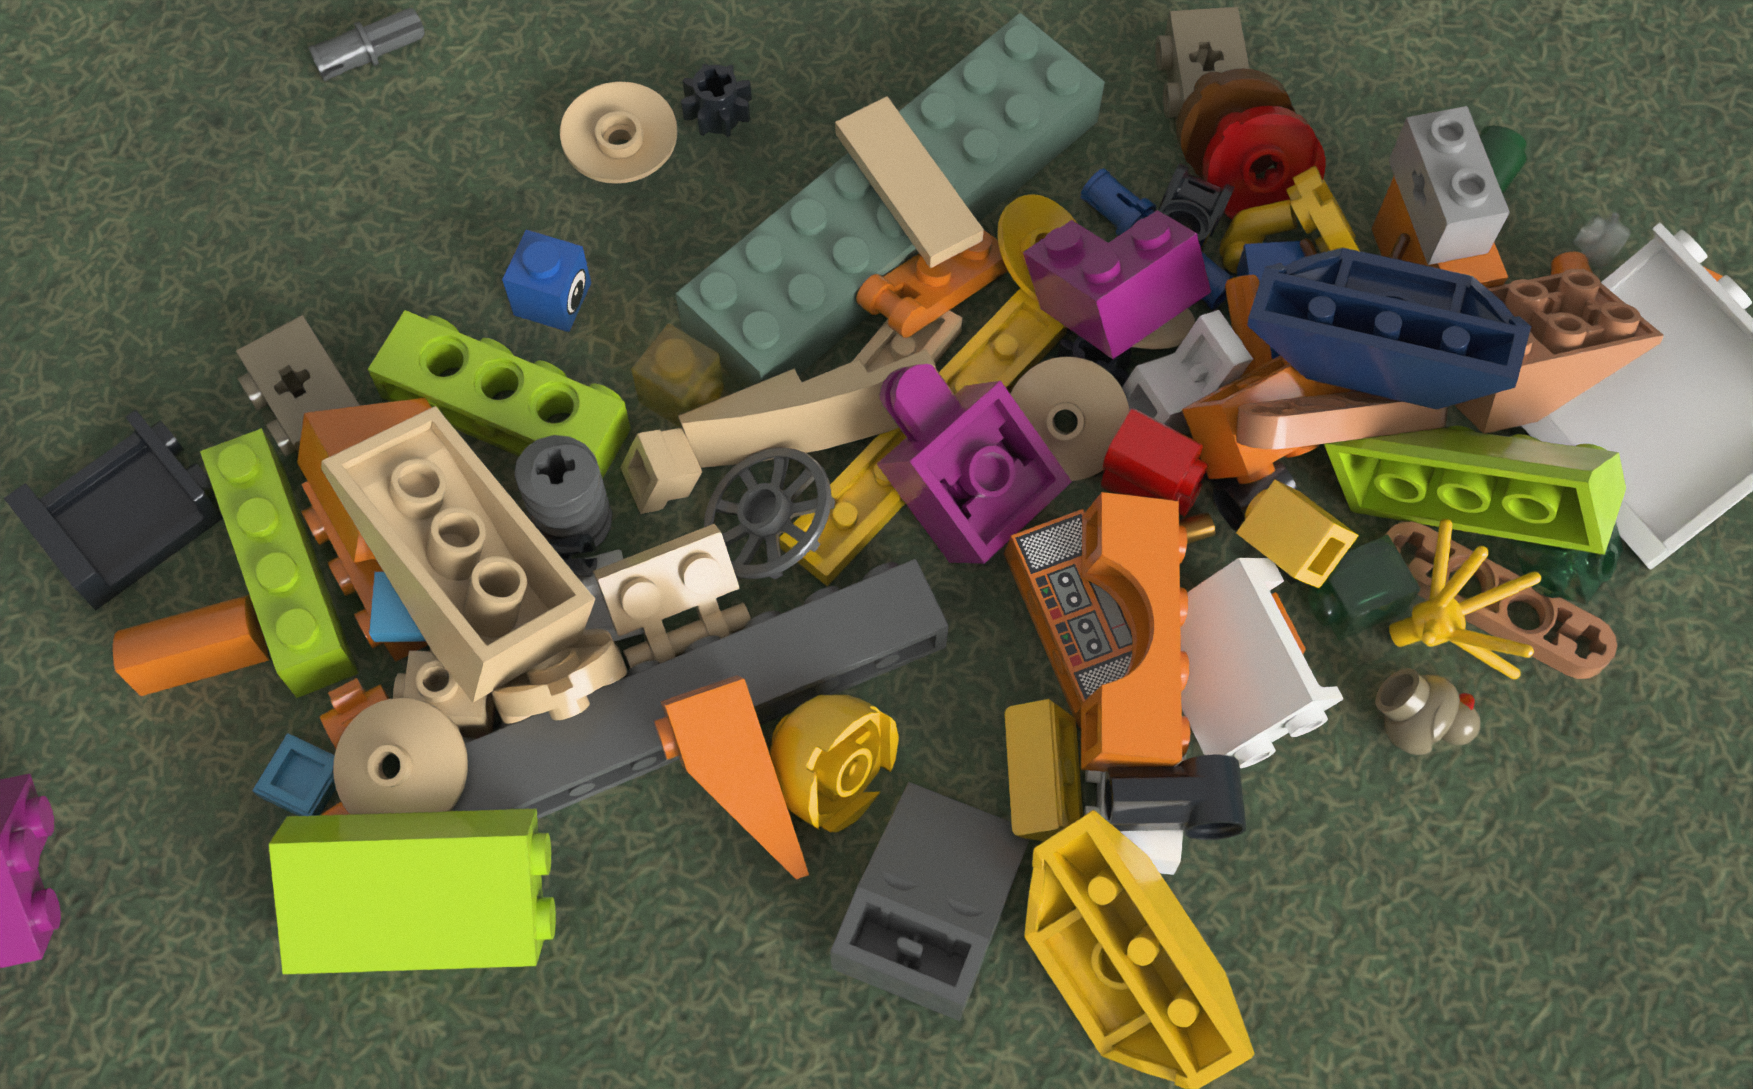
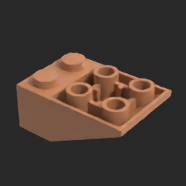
[1455,269,1664,434]

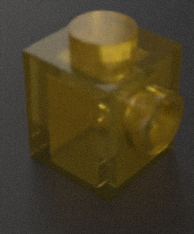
[631,323,724,430]

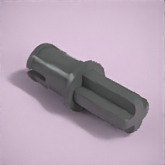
[308,8,425,82]

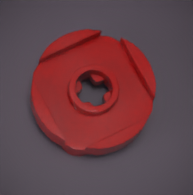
[1202,106,1326,220]

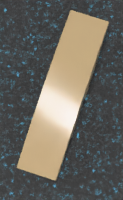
[678,349,936,468]

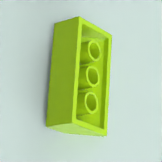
[1324,426,1626,555]

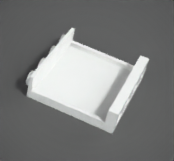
[1521,223,1753,570]

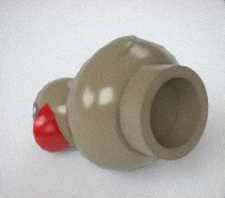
[1375,668,1480,755]

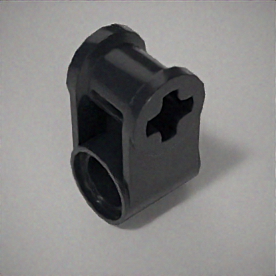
[1158,163,1235,253]

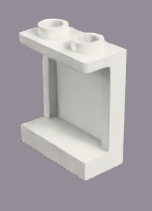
[1180,558,1343,768]

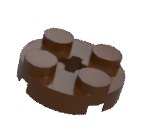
[1176,68,1296,180]

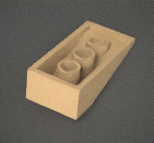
[321,406,595,702]

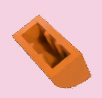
[113,595,269,696]

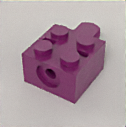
[877,364,1072,564]

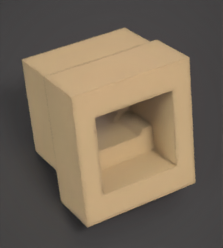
[620,428,702,514]

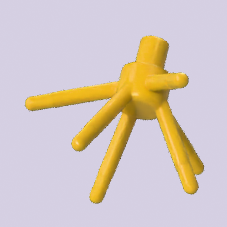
[1389,519,1541,679]

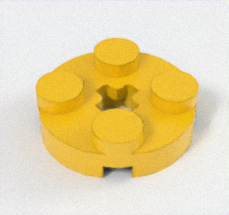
[1286,166,1364,253]

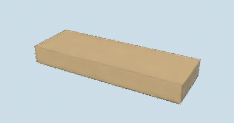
[835,96,984,268]

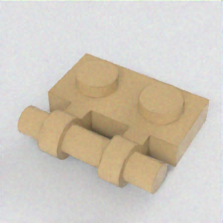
[593,524,751,669]

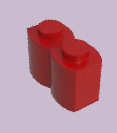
[1101,408,1208,517]

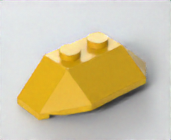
[1024,810,1255,1089]

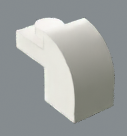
[1122,310,1253,434]

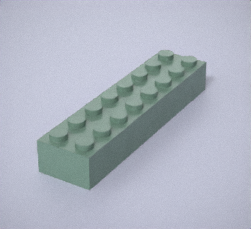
[675,13,1105,388]

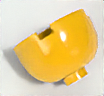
[770,695,899,833]

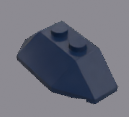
[1247,248,1531,410]

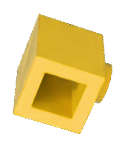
[1236,479,1359,588]

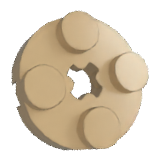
[492,629,627,724]

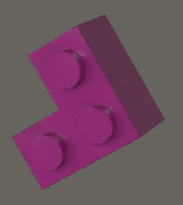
[1023,210,1211,359]
[0,773,61,968]

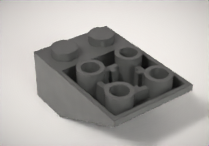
[830,782,1030,1021]

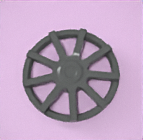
[704,448,835,580]

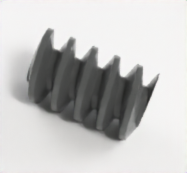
[514,435,613,546]

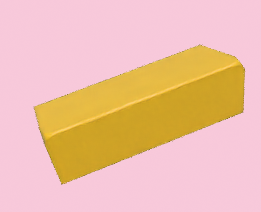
[1005,699,1083,841]

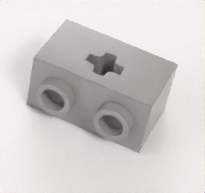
[1389,106,1510,265]

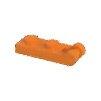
[856,231,1008,338]

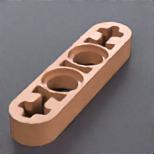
[1236,391,1448,449]
[1376,521,1617,679]

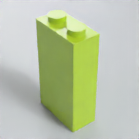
[269,809,556,975]

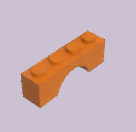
[1081,492,1190,772]

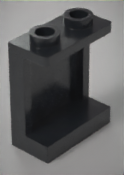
[4,409,223,611]

